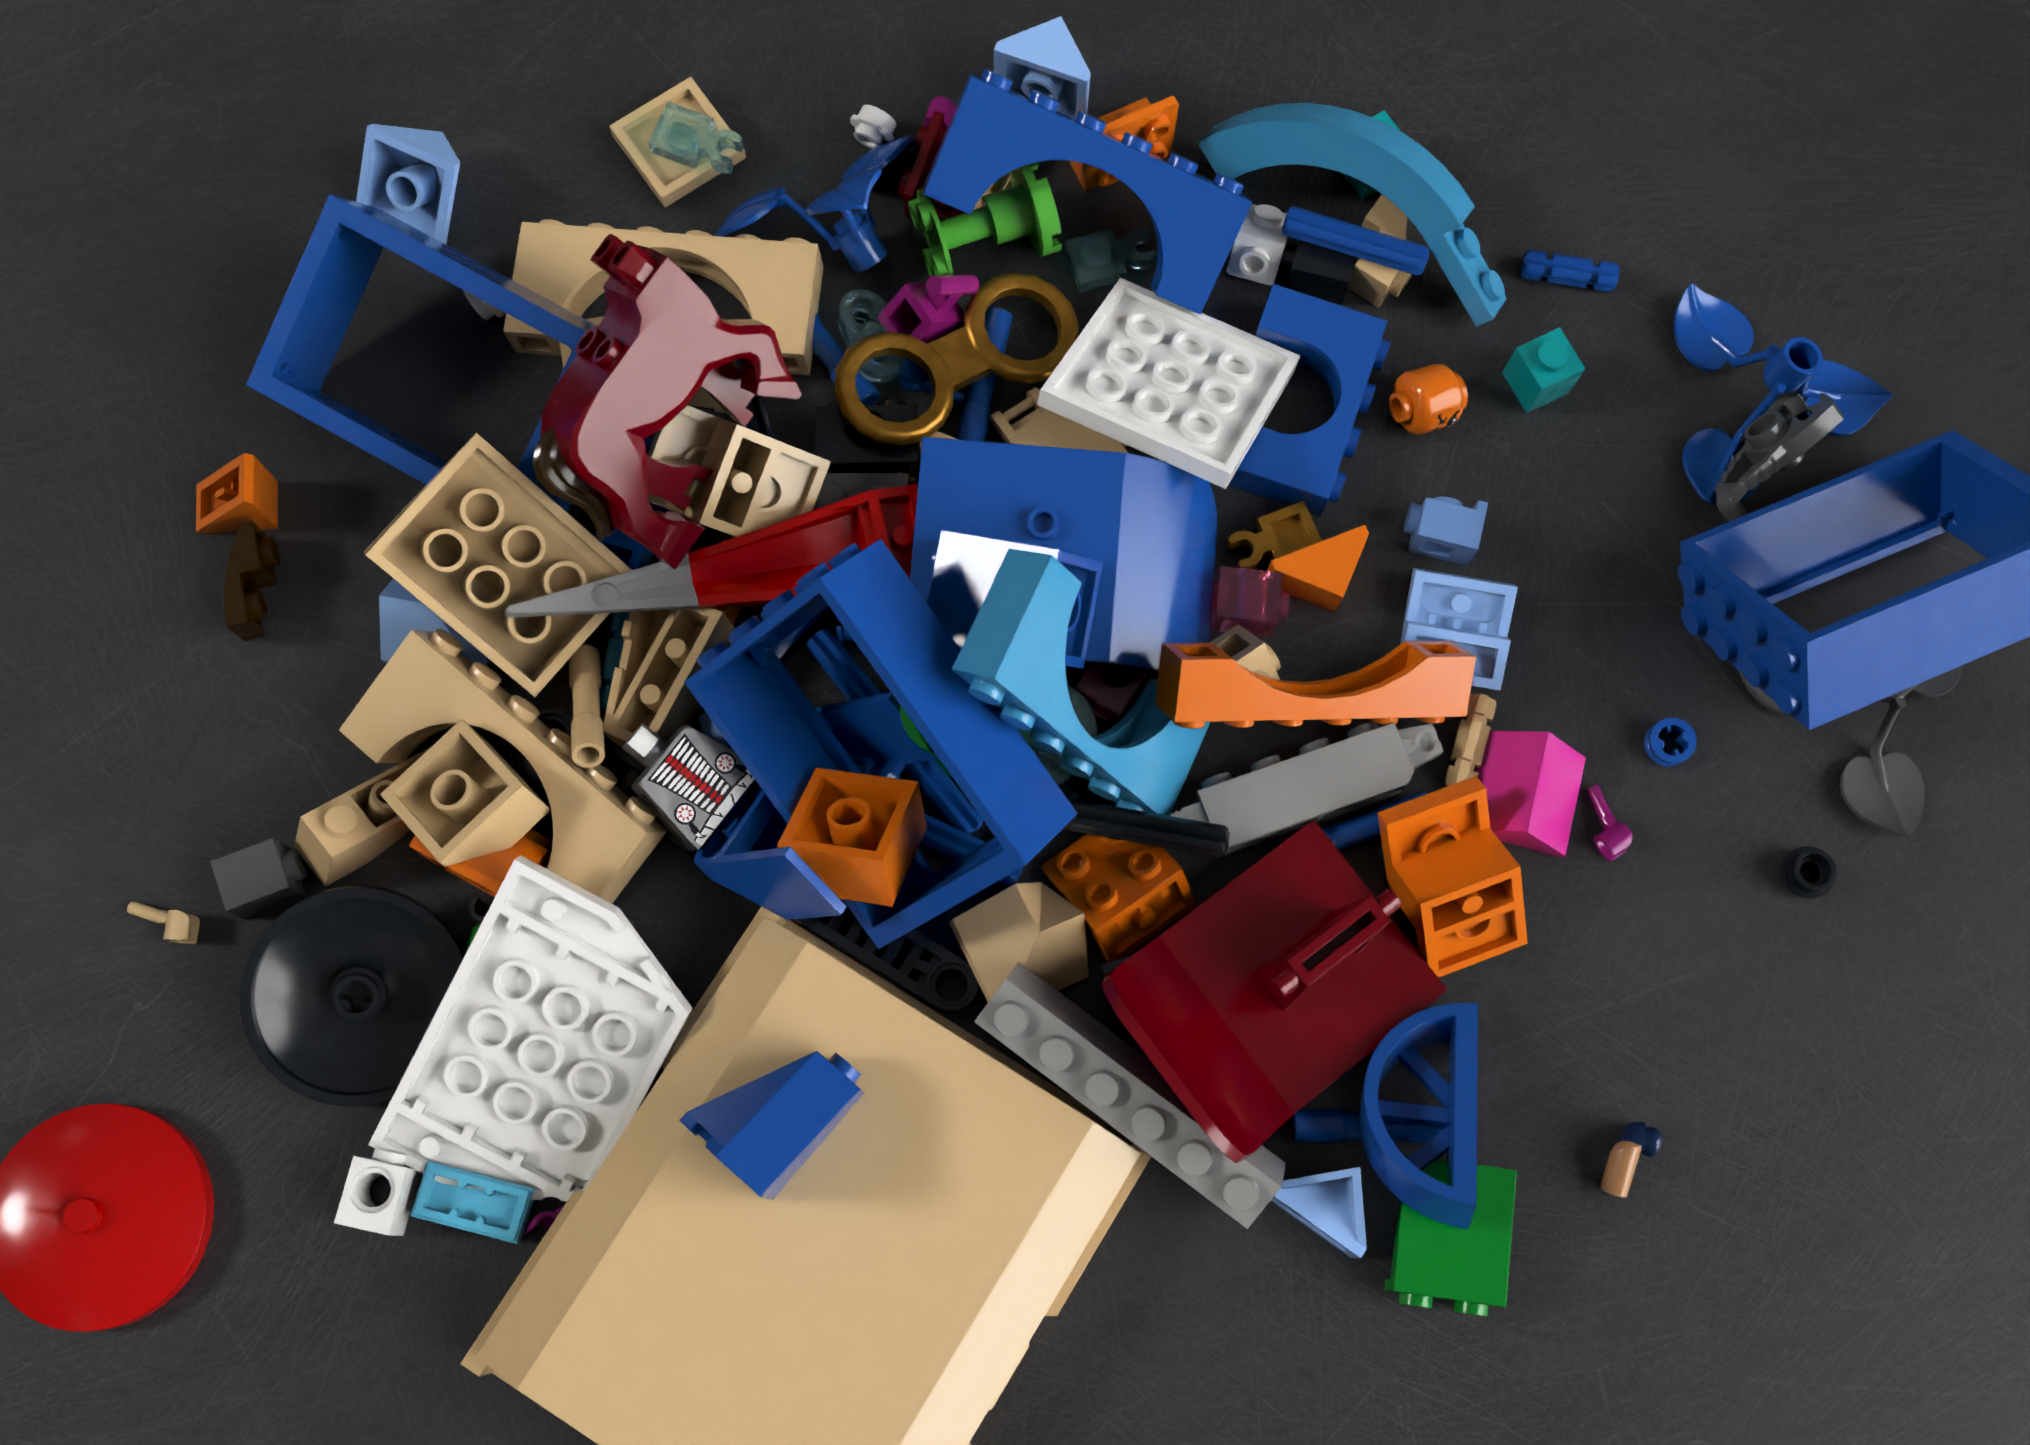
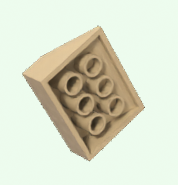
[364,433,632,697]

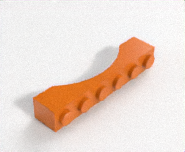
[1155,641,1476,729]

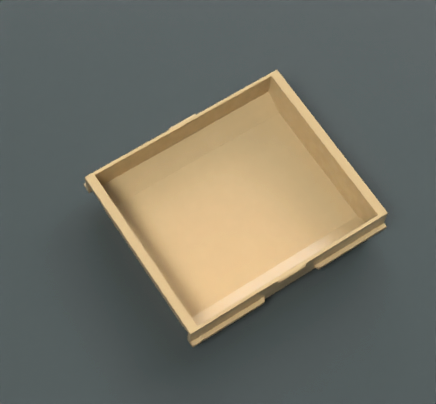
[460,907,1152,1445]

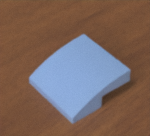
[1401,568,1518,690]

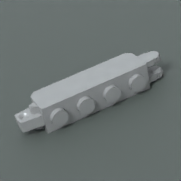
[1169,721,1444,856]

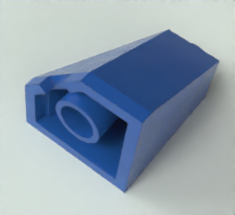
[679,1051,864,1200]

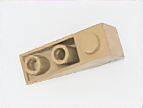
[294,746,432,887]

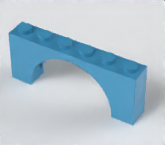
[952,548,1210,816]

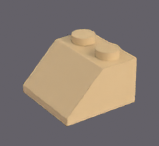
[380,719,551,867]

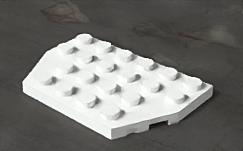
[368,855,693,1201]

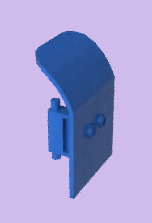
[910,437,1217,672]

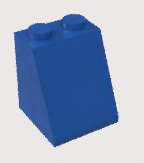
[926,530,1103,669]

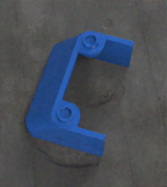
[694,692,939,920]

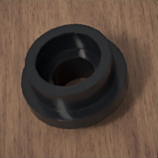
[1781,846,1837,899]

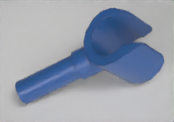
[899,357,966,404]

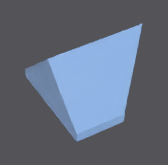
[1271,1167,1367,1258]

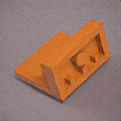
[1069,96,1179,191]
[1041,834,1197,962]

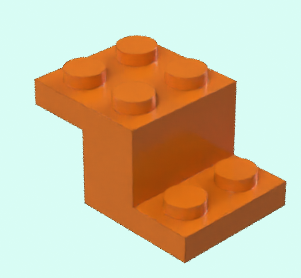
[1377,776,1528,978]

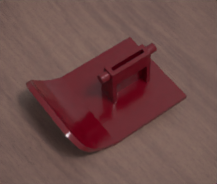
[1101,819,1447,1163]

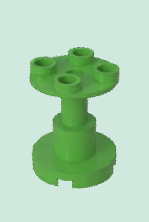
[908,162,1062,277]

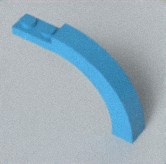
[1197,103,1507,327]

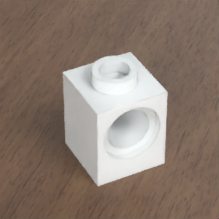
[334,1148,421,1236]

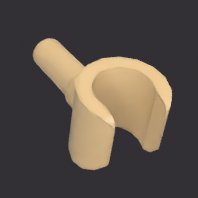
[127,901,200,944]

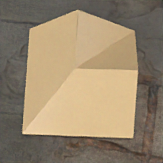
[949,882,1089,1002]

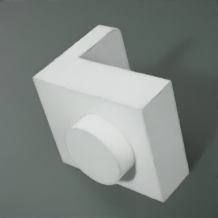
[1227,204,1287,285]

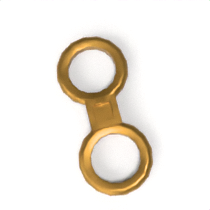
[834,273,1079,446]

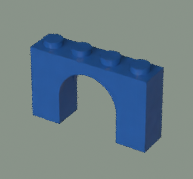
[1228,284,1391,517]

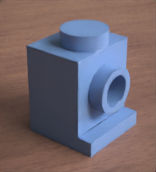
[1404,496,1488,566]

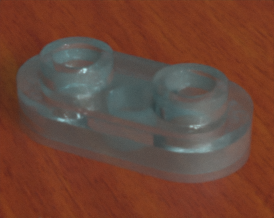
[836,289,905,383]

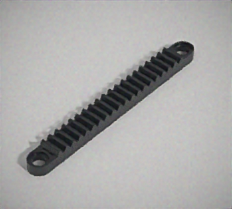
[537,708,978,1014]

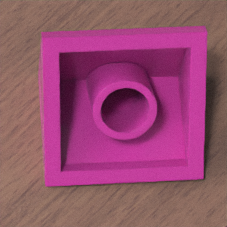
[1474,731,1586,858]

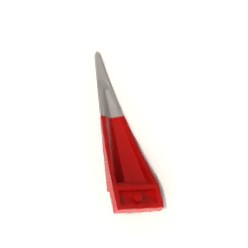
[505,484,918,618]

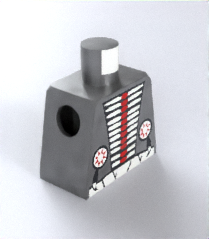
[622,723,754,851]

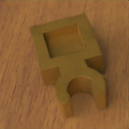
[1226,501,1322,574]

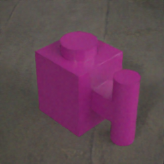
[877,274,979,344]

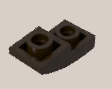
[224,521,281,641]

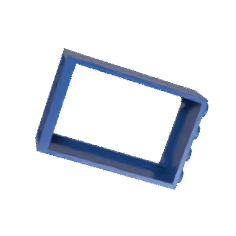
[246,194,598,513]
[1678,430,2030,730]
[684,539,1078,949]

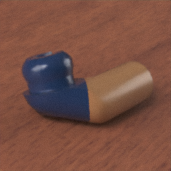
[1600,1122,1662,1198]

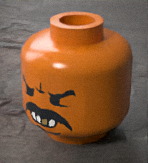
[1389,364,1468,435]

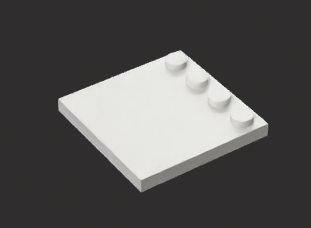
[1037,278,1300,489]

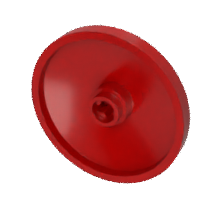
[0,1103,214,1332]

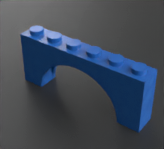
[923,68,1253,315]

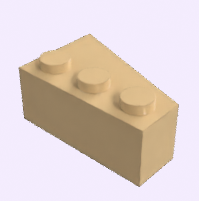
[603,608,735,747]

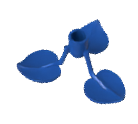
[715,134,916,273]
[1674,283,1892,506]

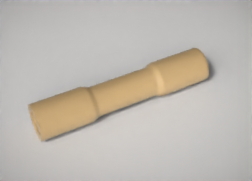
[569,644,605,768]

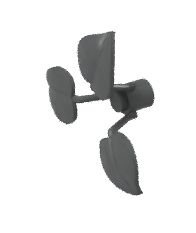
[1738,665,1963,837]

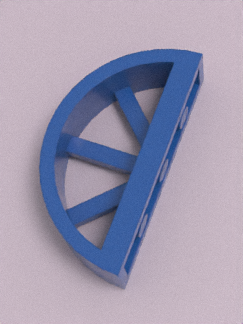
[1359,1003,1478,1229]

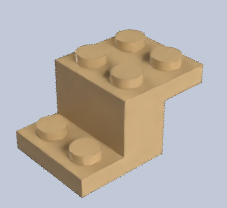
[647,405,831,537]

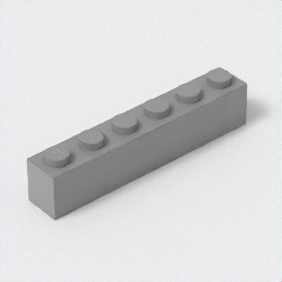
[974,962,1286,1229]

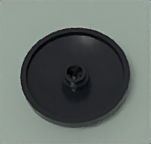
[240,885,464,1107]

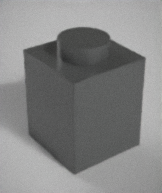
[210,838,307,920]

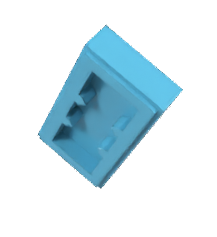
[410,1161,534,1244]

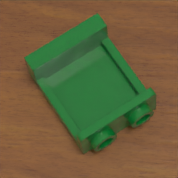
[1384,1154,1517,1317]

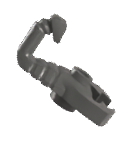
[1714,393,1844,522]

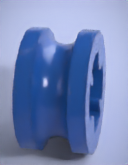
[1644,717,1697,767]

